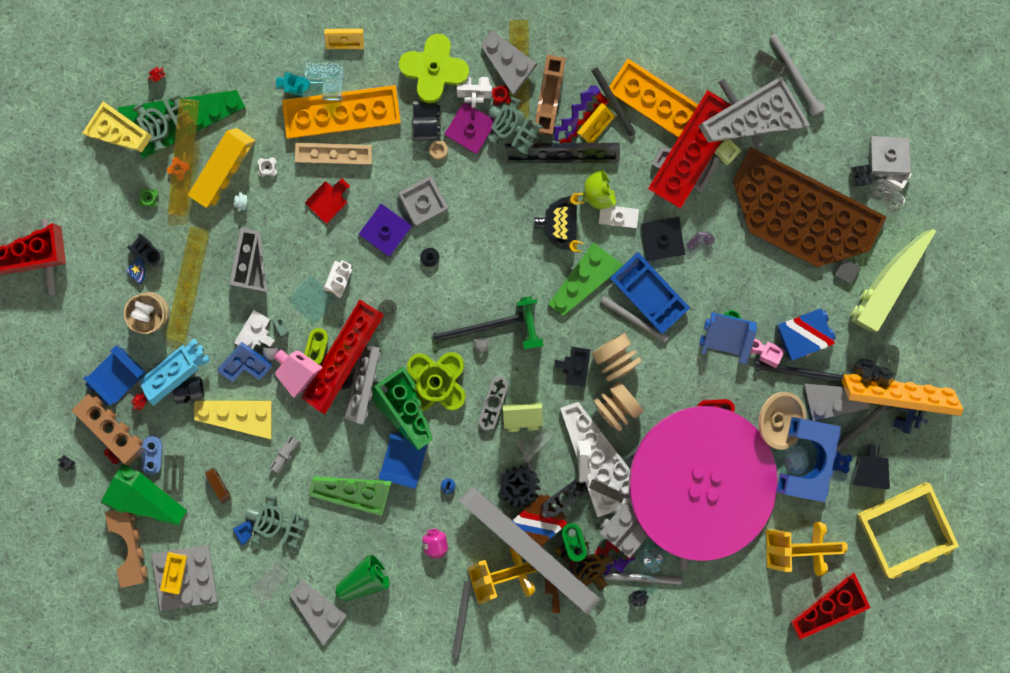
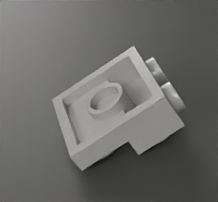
[600,503,648,558]

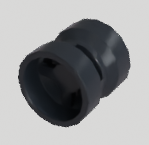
[851,164,873,187]

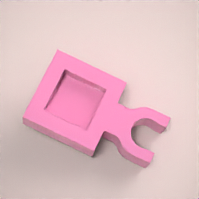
[750,339,785,368]

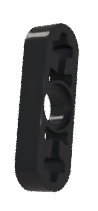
[540,479,587,518]

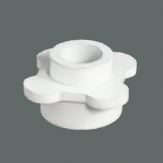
[257,157,277,177]

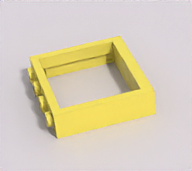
[857,482,959,579]

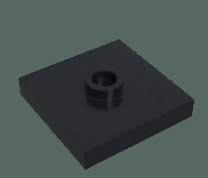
[641,217,686,261]

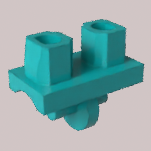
[276,72,310,97]

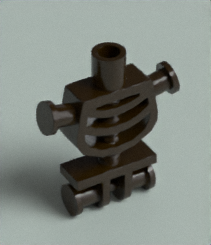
[555,535,615,592]

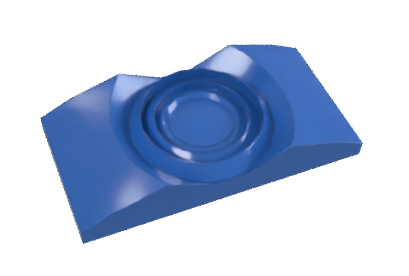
[610,252,690,334]

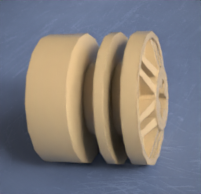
[124,292,169,334]
[591,333,642,381]
[594,381,644,432]

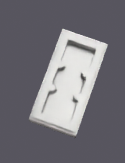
[598,206,639,229]

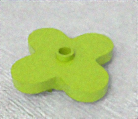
[399,34,469,103]
[407,352,466,411]

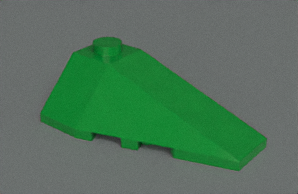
[371,366,433,451]
[100,463,187,526]

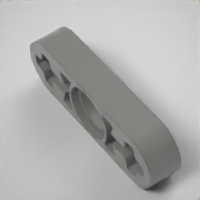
[479,376,508,430]

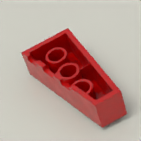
[0,223,66,276]
[790,572,871,640]

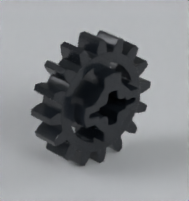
[499,465,541,507]

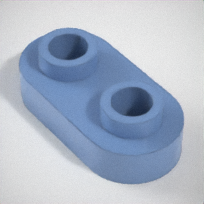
[142,436,163,475]

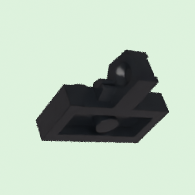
[553,346,591,387]
[852,359,896,387]

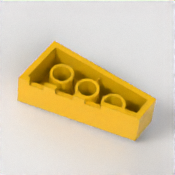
[188,128,256,208]

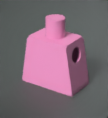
[274,350,322,398]

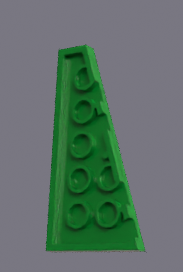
[117,90,246,159]

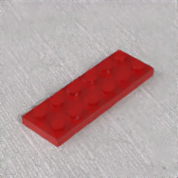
[647,90,732,209]
[301,299,384,414]

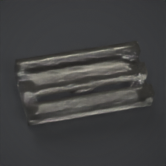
[163,455,185,494]

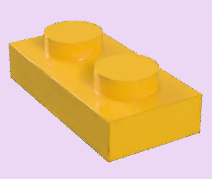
[324,29,364,49]
[577,103,615,143]
[160,552,188,595]

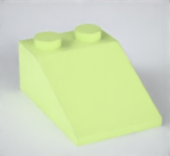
[503,402,543,432]

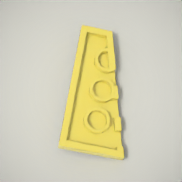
[82,102,152,152]
[194,401,272,439]

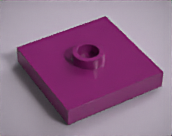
[444,102,495,155]

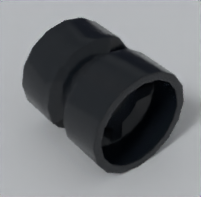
[173,376,204,404]

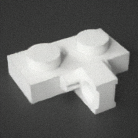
[234,310,275,349]
[577,441,591,482]

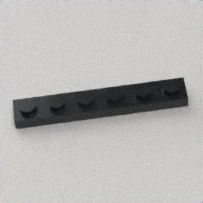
[505,143,620,163]

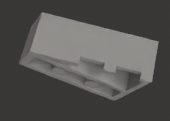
[229,228,268,292]

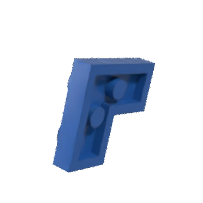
[217,342,272,382]

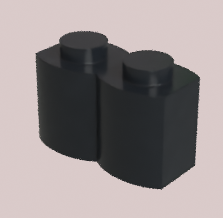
[413,101,441,141]

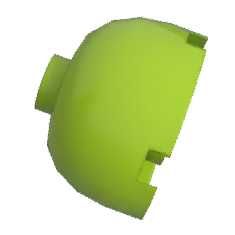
[582,170,616,210]

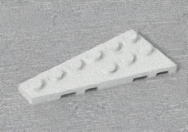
[560,402,631,517]

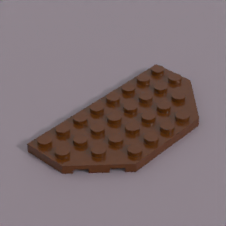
[732,147,887,268]

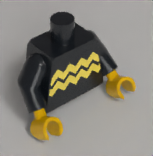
[534,193,584,253]

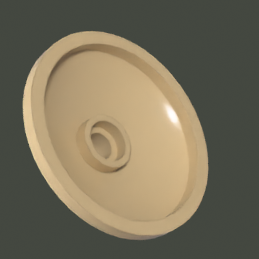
[758,392,807,450]

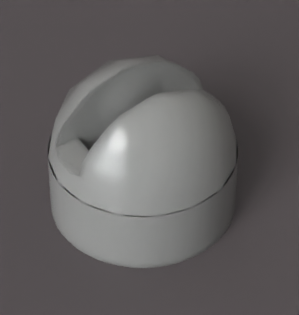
[474,339,489,353]
[263,347,279,361]

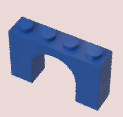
[776,417,841,502]

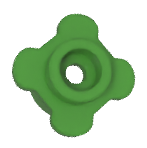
[138,188,159,208]

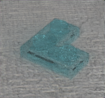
[304,63,344,100]

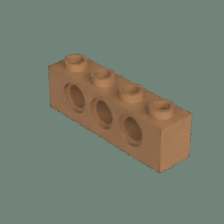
[71,394,146,466]

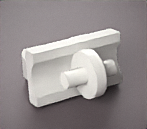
[457,77,492,108]
[323,260,352,298]

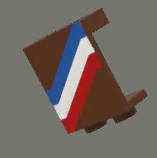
[511,493,567,546]

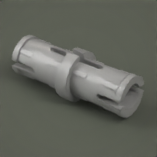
[269,435,300,474]

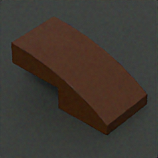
[545,578,560,613]

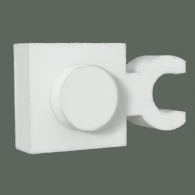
[876,173,912,191]

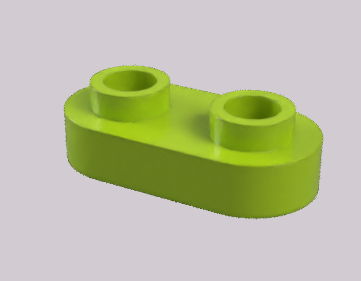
[304,328,329,365]

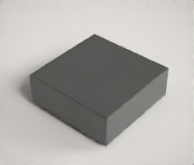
[834,259,860,285]

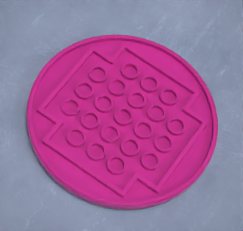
[629,406,777,561]

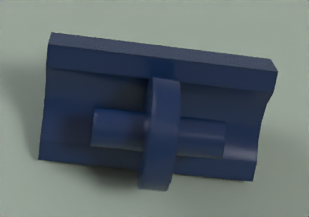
[893,407,928,435]

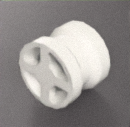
[130,301,154,322]

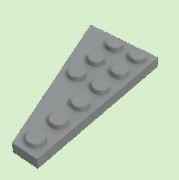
[698,76,810,142]

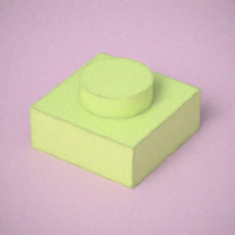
[715,139,741,165]

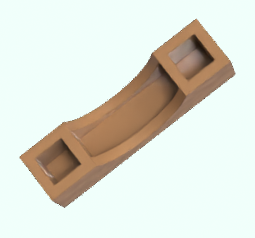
[535,55,566,137]
[105,510,148,588]

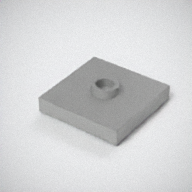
[870,136,911,175]
[397,175,449,227]

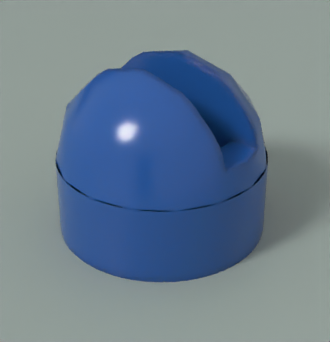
[440,478,456,494]

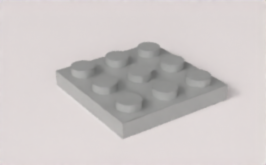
[151,545,218,611]

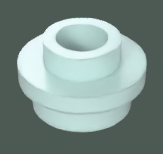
[234,192,247,212]

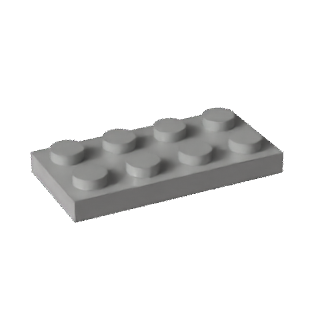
[344,345,381,424]

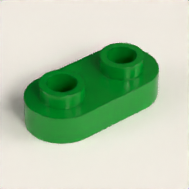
[562,523,588,561]

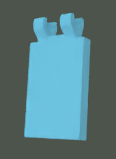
[139,339,210,406]

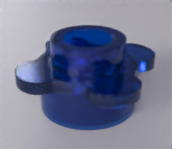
[832,452,852,473]

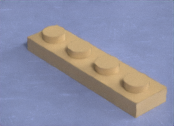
[295,143,373,165]

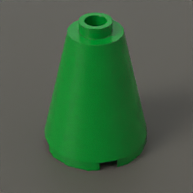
[335,555,390,602]

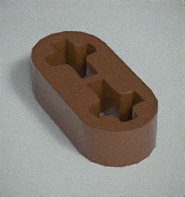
[205,467,232,504]

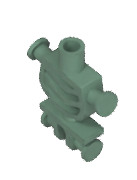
[133,94,194,151]
[488,97,543,154]
[245,495,309,548]

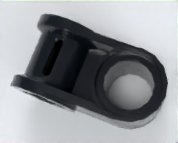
[127,233,165,267]

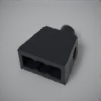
[850,444,890,490]

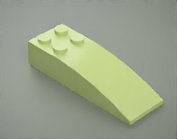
[850,229,936,332]

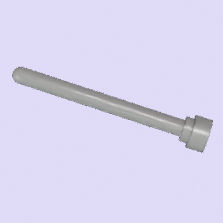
[770,35,826,117]

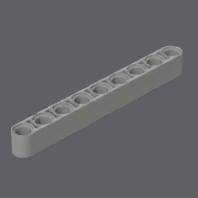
[459,486,601,614]

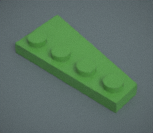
[548,243,623,316]
[308,476,392,516]

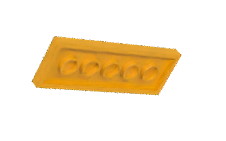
[609,59,698,138]
[282,85,401,139]
[842,374,964,416]

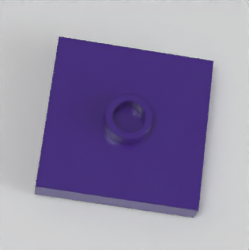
[359,204,412,257]

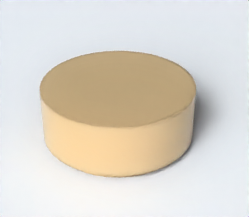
[429,140,448,160]

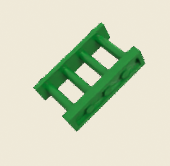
[516,296,544,349]

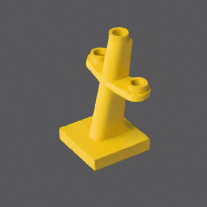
[766,522,848,576]
[467,547,538,605]

